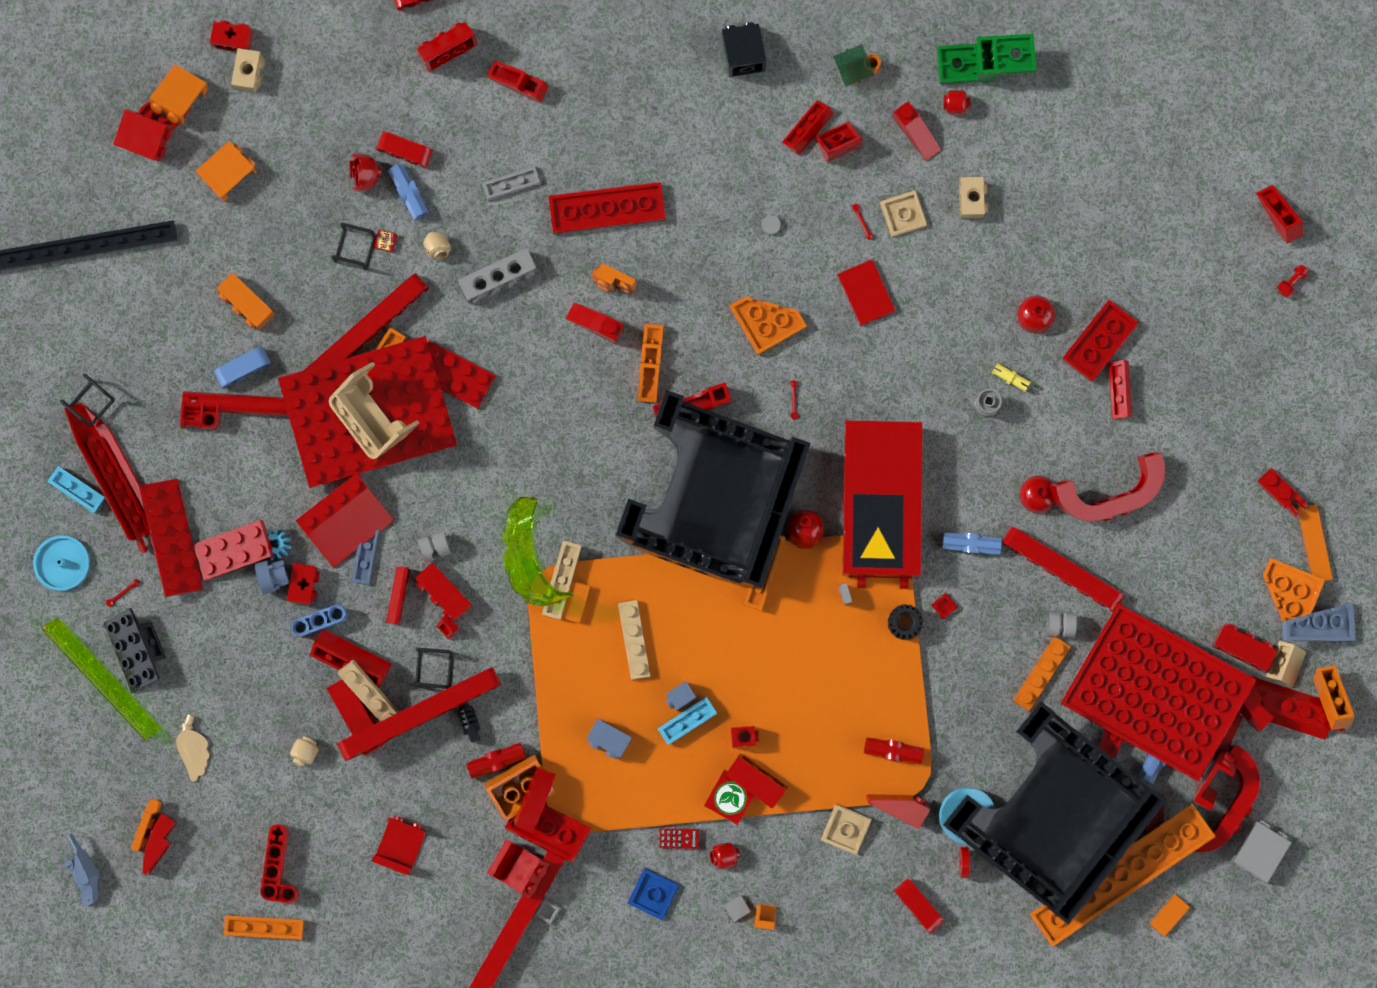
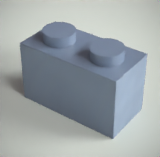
[586,719,632,760]

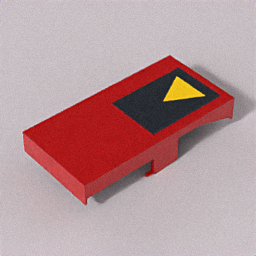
[842,420,922,589]

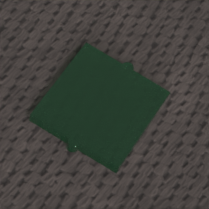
[833,45,874,87]

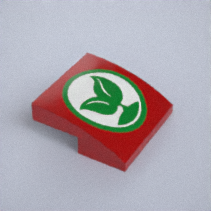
[704,769,754,825]

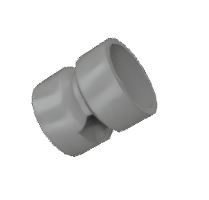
[975,389,1002,417]
[418,531,451,563]
[1046,611,1077,638]

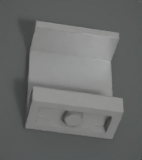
[1230,821,1291,883]

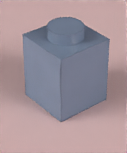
[665,681,696,711]

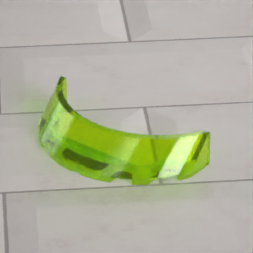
[502,497,574,607]

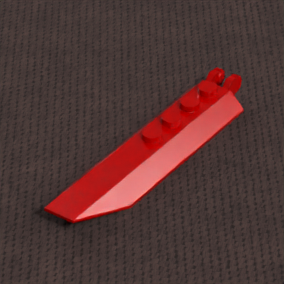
[64,403,153,553]
[1239,676,1346,740]

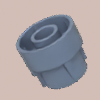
[255,560,290,595]

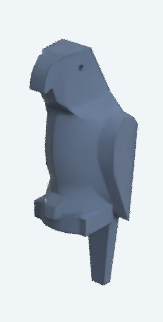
[64,833,100,906]

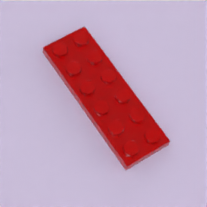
[548,182,666,234]
[139,478,203,598]

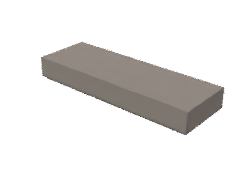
[482,166,541,201]

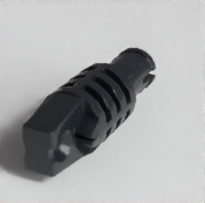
[457,702,481,743]

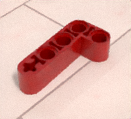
[260,824,300,903]

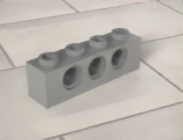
[458,248,537,304]

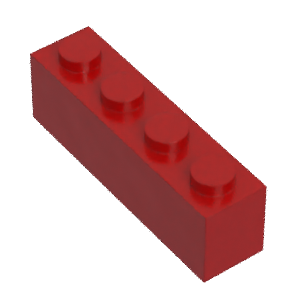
[309,629,392,688]
[326,679,386,756]

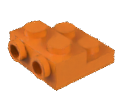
[592,263,637,294]

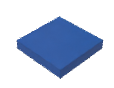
[627,868,679,921]

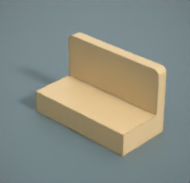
[1266,641,1306,687]

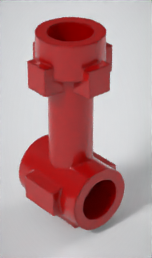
[1276,264,1309,298]

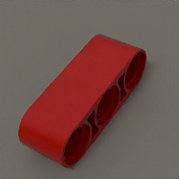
[376,131,433,168]
[893,878,945,934]

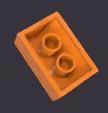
[484,754,556,821]

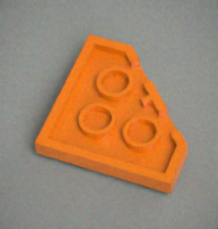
[729,296,807,356]
[1263,558,1325,621]

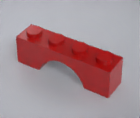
[652,382,731,418]

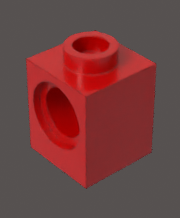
[731,726,759,748]

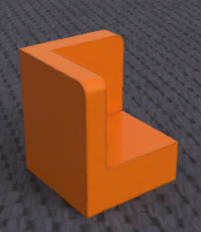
[754,904,776,930]

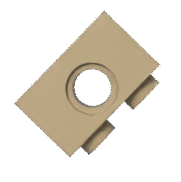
[231,48,265,93]
[959,177,988,219]

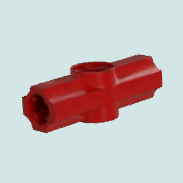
[864,737,924,764]
[466,742,526,779]

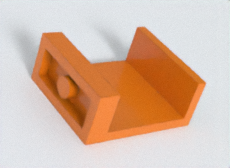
[149,64,208,125]
[195,141,257,202]

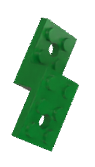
[936,34,1036,84]

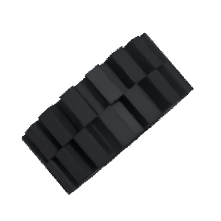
[888,604,923,640]

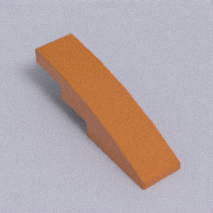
[637,323,664,403]

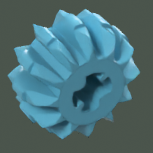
[267,528,291,561]

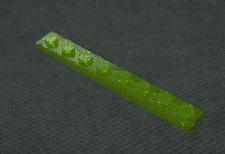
[42,618,161,742]

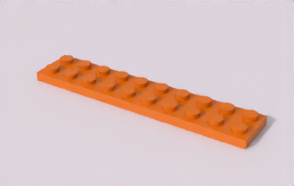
[1030,804,1215,947]

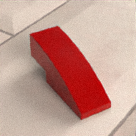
[486,60,549,103]
[1240,688,1274,732]
[514,767,556,832]
[142,813,178,875]

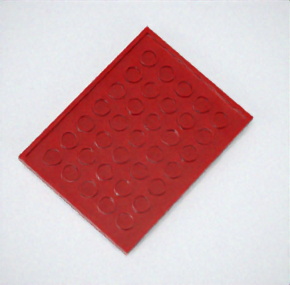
[278,336,458,488]
[1060,603,1257,782]

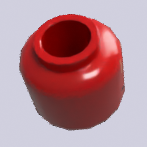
[943,90,971,115]
[710,842,740,870]

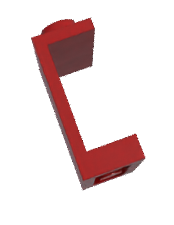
[113,109,172,161]
[1193,750,1238,811]
[371,815,427,876]
[487,839,550,899]

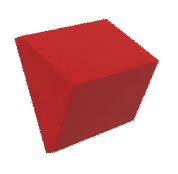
[815,121,862,163]

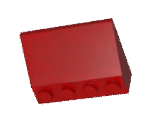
[295,473,394,568]

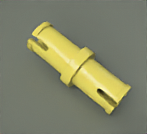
[992,363,1031,392]

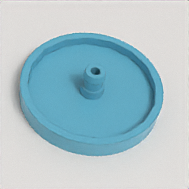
[33,535,90,591]
[939,787,995,844]

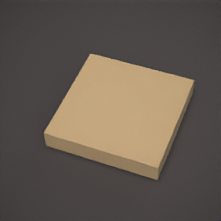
[880,190,928,238]
[821,804,872,855]

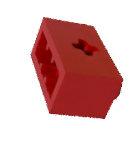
[209,20,253,52]
[287,563,320,606]

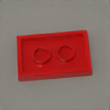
[837,259,895,326]

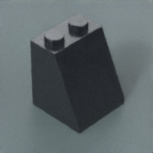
[722,22,766,77]

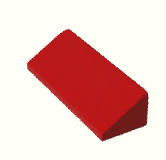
[782,100,834,156]
[386,567,410,625]

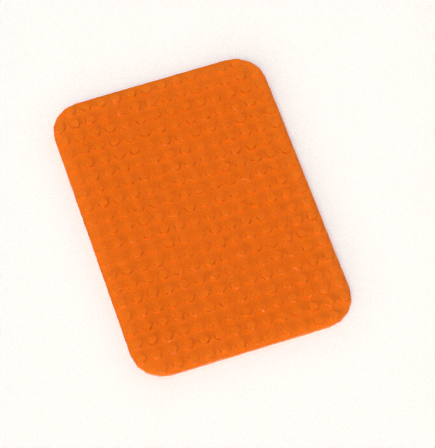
[528,535,932,832]

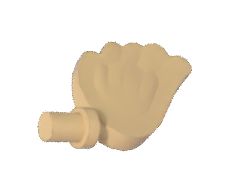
[176,714,210,782]

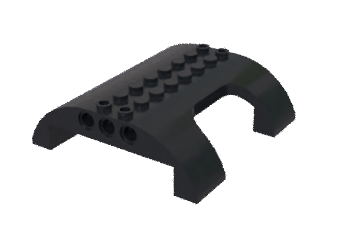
[615,390,811,589]
[943,701,1167,925]

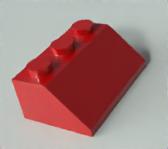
[416,22,478,72]

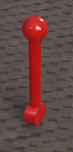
[852,204,873,240]
[790,380,798,420]
[106,579,140,607]

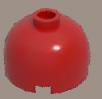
[349,154,381,192]
[1017,295,1055,333]
[1019,476,1056,514]
[786,510,824,549]

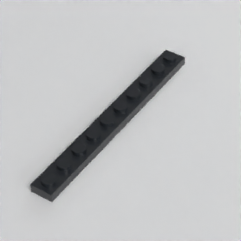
[0,220,178,271]

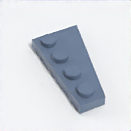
[1282,602,1355,642]

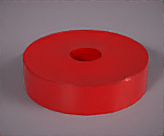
[959,847,970,878]

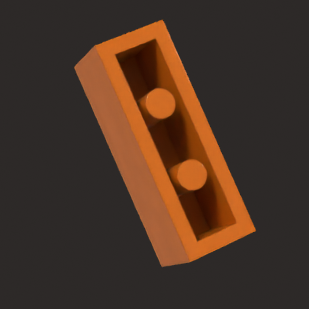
[216,272,275,330]
[1313,665,1355,730]

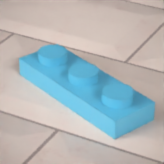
[47,466,106,514]
[658,697,717,745]

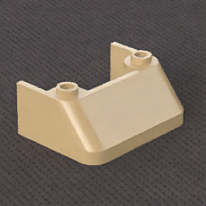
[329,362,419,459]

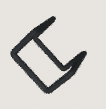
[331,223,376,270]
[60,373,115,427]
[413,647,453,689]

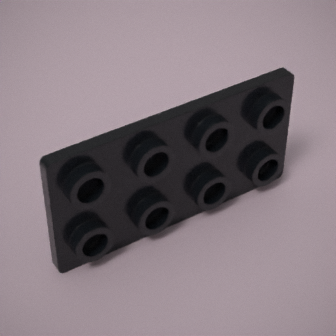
[104,608,166,693]

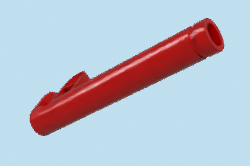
[180,391,289,431]

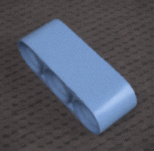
[214,347,272,389]
[291,605,348,637]

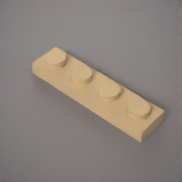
[542,540,582,620]
[618,600,650,680]
[337,660,399,721]

